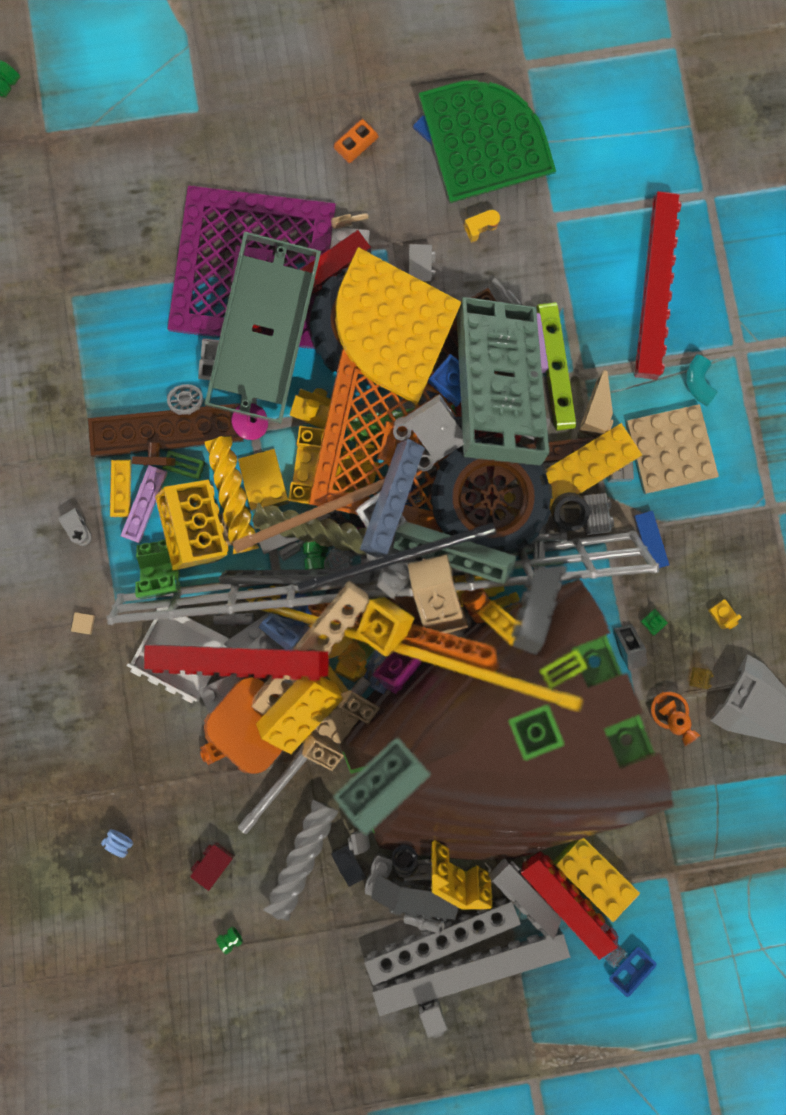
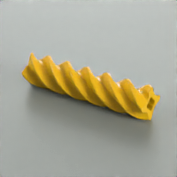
[205,436,259,554]

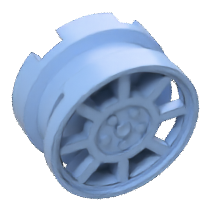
[101,829,134,858]

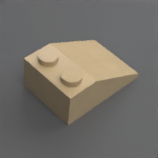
[578,370,614,438]

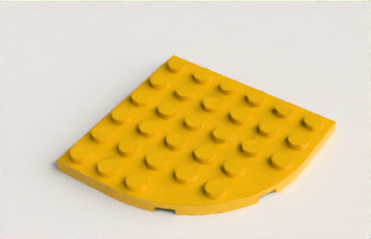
[335,247,461,404]

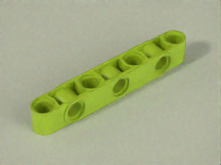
[537,302,576,431]

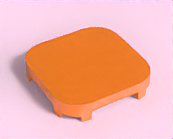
[204,677,283,774]

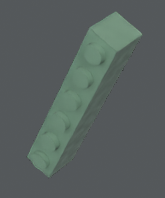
[394,521,516,585]

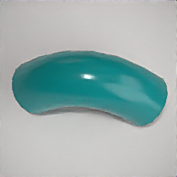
[686,354,718,406]

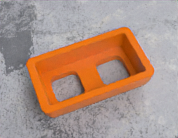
[333,119,379,163]

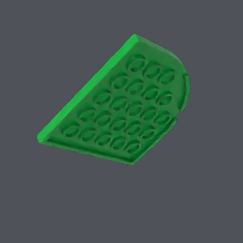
[418,80,556,204]

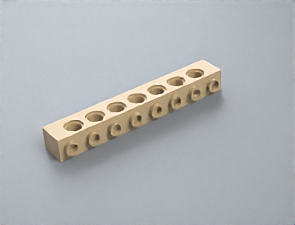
[252,581,369,715]

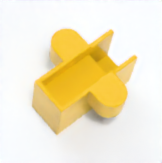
[290,388,331,429]

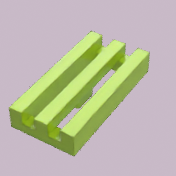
[539,649,588,689]

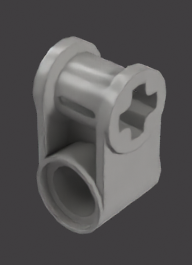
[58,508,92,546]

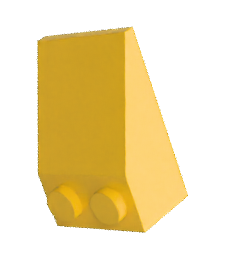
[238,449,290,513]

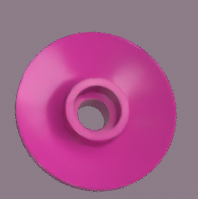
[231,403,268,440]

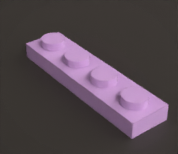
[121,465,168,543]

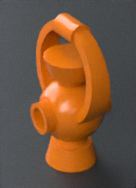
[651,692,701,746]

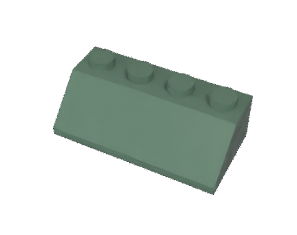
[333,738,431,835]

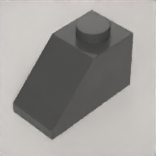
[614,624,647,670]

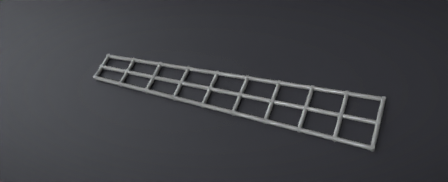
[106,531,659,625]

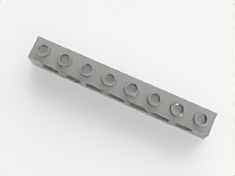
[364,897,521,985]

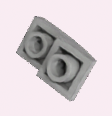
[348,830,371,855]

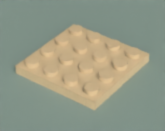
[626,404,719,494]

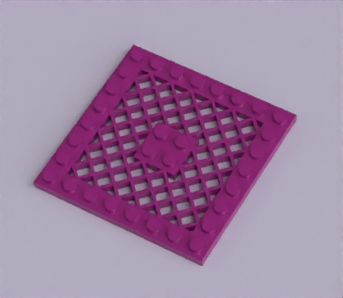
[168,185,336,349]

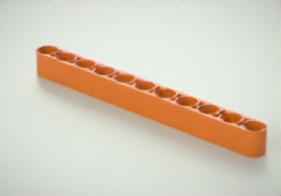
[308,603,499,672]

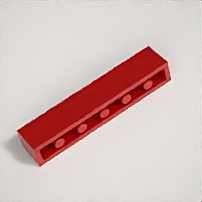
[521,851,618,960]

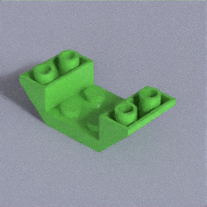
[135,539,180,599]

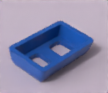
[609,947,657,997]

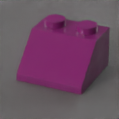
[372,651,421,694]

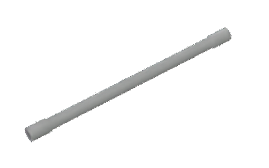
[238,676,371,834]

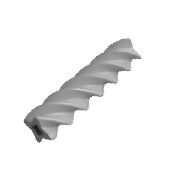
[263,800,339,921]

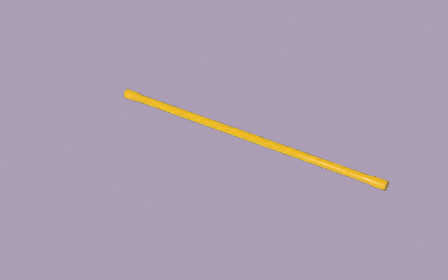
[256,598,582,711]

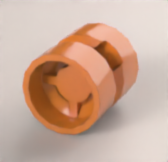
[460,588,491,623]

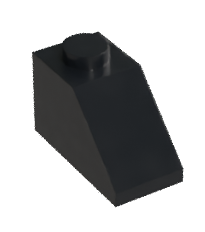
[331,843,367,887]

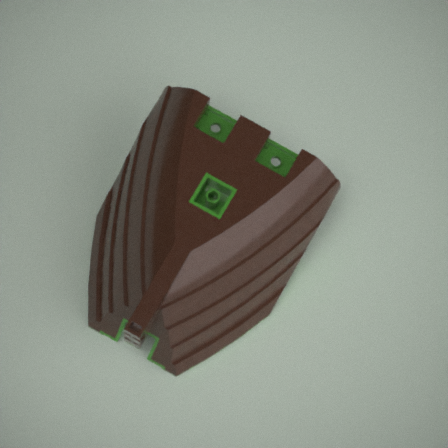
[340,579,674,860]

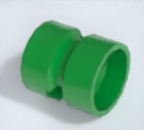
[0,60,20,98]
[303,542,329,569]

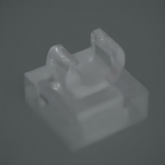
[603,944,627,968]

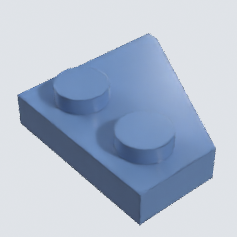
[258,613,310,650]

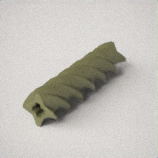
[252,503,367,556]

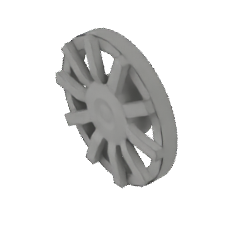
[167,384,203,415]

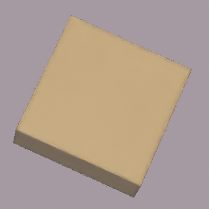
[71,612,95,635]

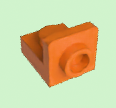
[200,743,226,765]

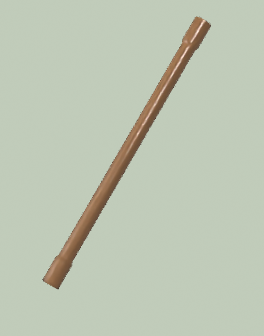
[232,473,417,553]

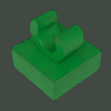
[640,609,668,636]

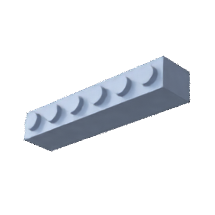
[360,439,425,558]

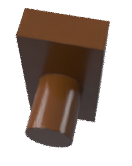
[132,443,175,466]

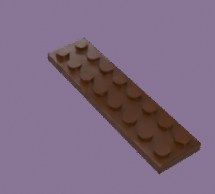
[88,403,244,457]

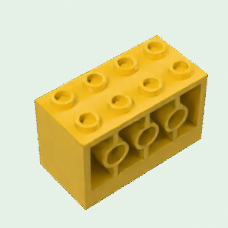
[155,480,228,571]

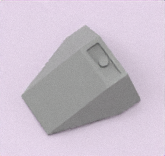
[710,654,786,744]

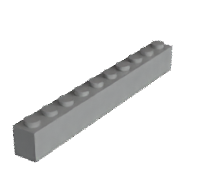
[372,930,570,1016]

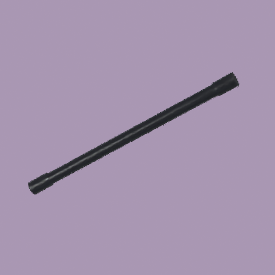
[297,522,496,594]

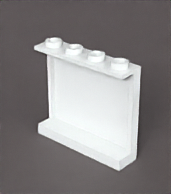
[127,607,229,703]

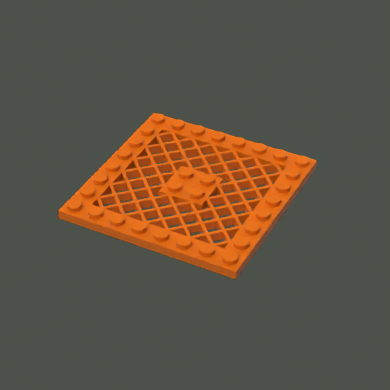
[308,349,481,533]

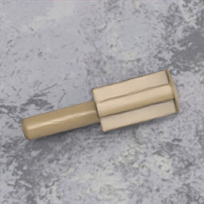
[331,213,368,229]

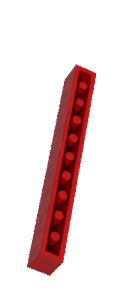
[634,191,682,380]
[144,645,329,681]

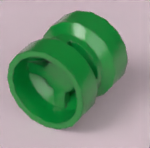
[216,926,243,955]

